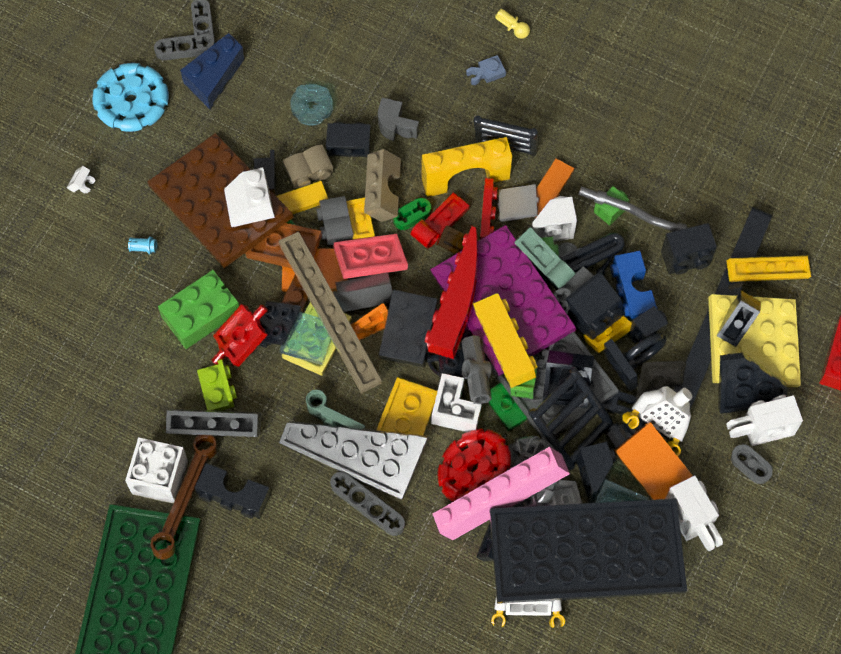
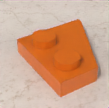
[350,303,388,340]

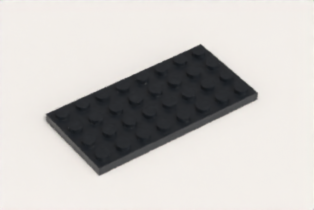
[489,499,687,604]

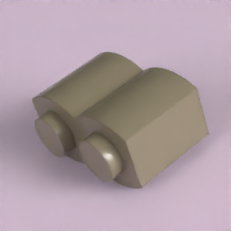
[283,144,333,188]

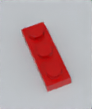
[480,178,497,240]

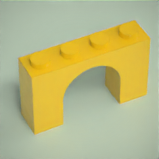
[422,137,512,197]

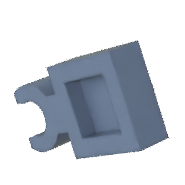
[466,55,506,85]

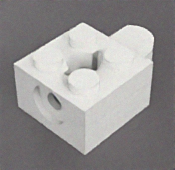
[726,395,803,446]
[665,476,723,551]

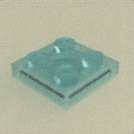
[280,312,331,365]

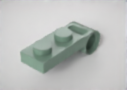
[514,227,576,289]
[306,390,365,429]

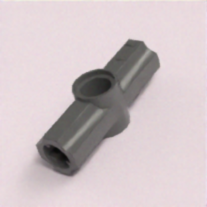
[462,335,492,405]

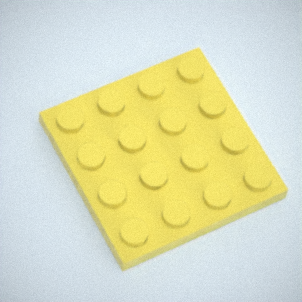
[708,294,801,387]

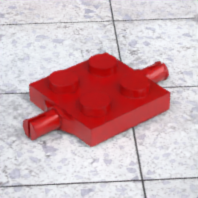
[211,304,268,367]

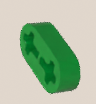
[393,198,431,230]

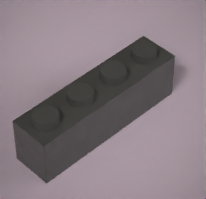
[166,409,261,437]

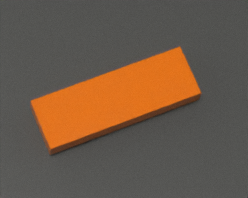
[535,159,574,218]

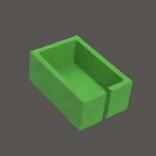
[158,270,239,349]

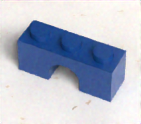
[610,251,657,323]

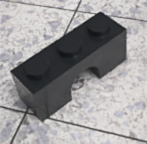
[195,463,271,519]

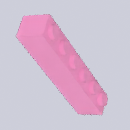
[433,447,570,540]

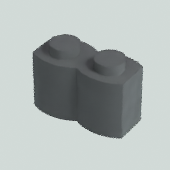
[316,196,353,246]

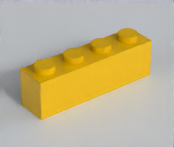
[473,293,538,388]

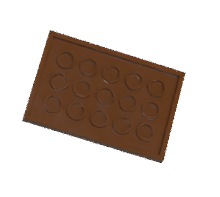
[147,133,293,268]

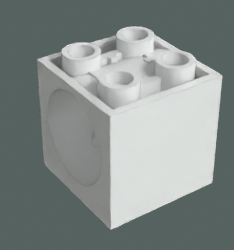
[125,437,188,504]

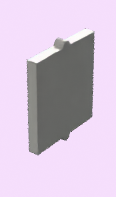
[497,184,539,222]

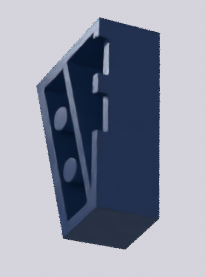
[180,33,244,109]

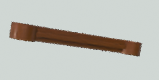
[151,435,217,559]

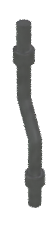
[578,186,688,232]

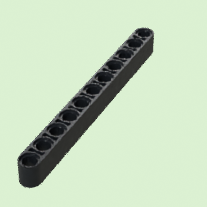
[674,207,773,409]

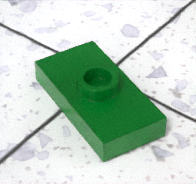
[488,383,527,432]

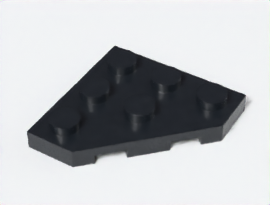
[718,352,788,414]

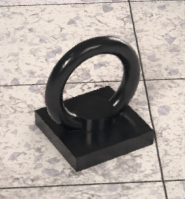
[604,333,667,392]

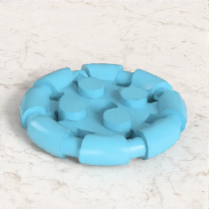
[92,63,169,132]

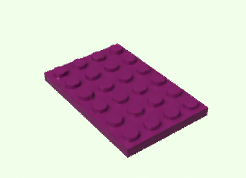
[430,225,576,376]

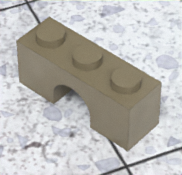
[364,149,401,222]

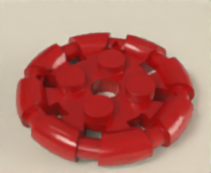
[437,429,511,502]

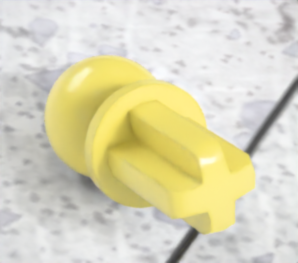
[495,9,530,39]

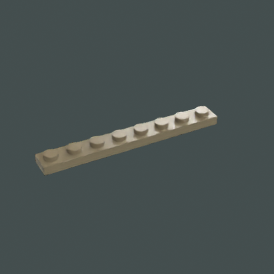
[279,232,382,394]

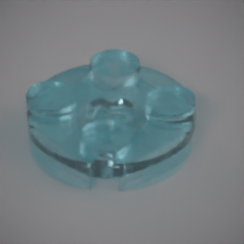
[290,84,333,126]

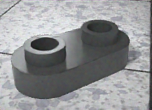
[731,445,773,484]

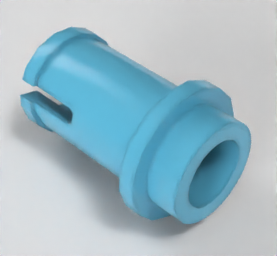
[128,237,157,254]

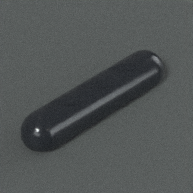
[543,233,625,283]

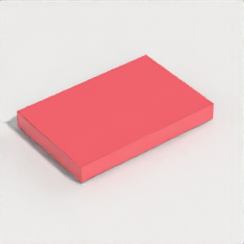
[333,234,408,279]

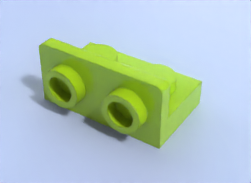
[197,359,237,411]

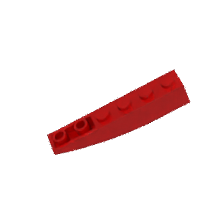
[425,226,478,359]

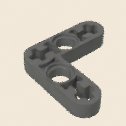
[154,0,215,60]

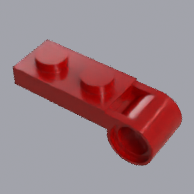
[410,192,469,249]

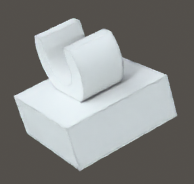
[67,166,96,193]

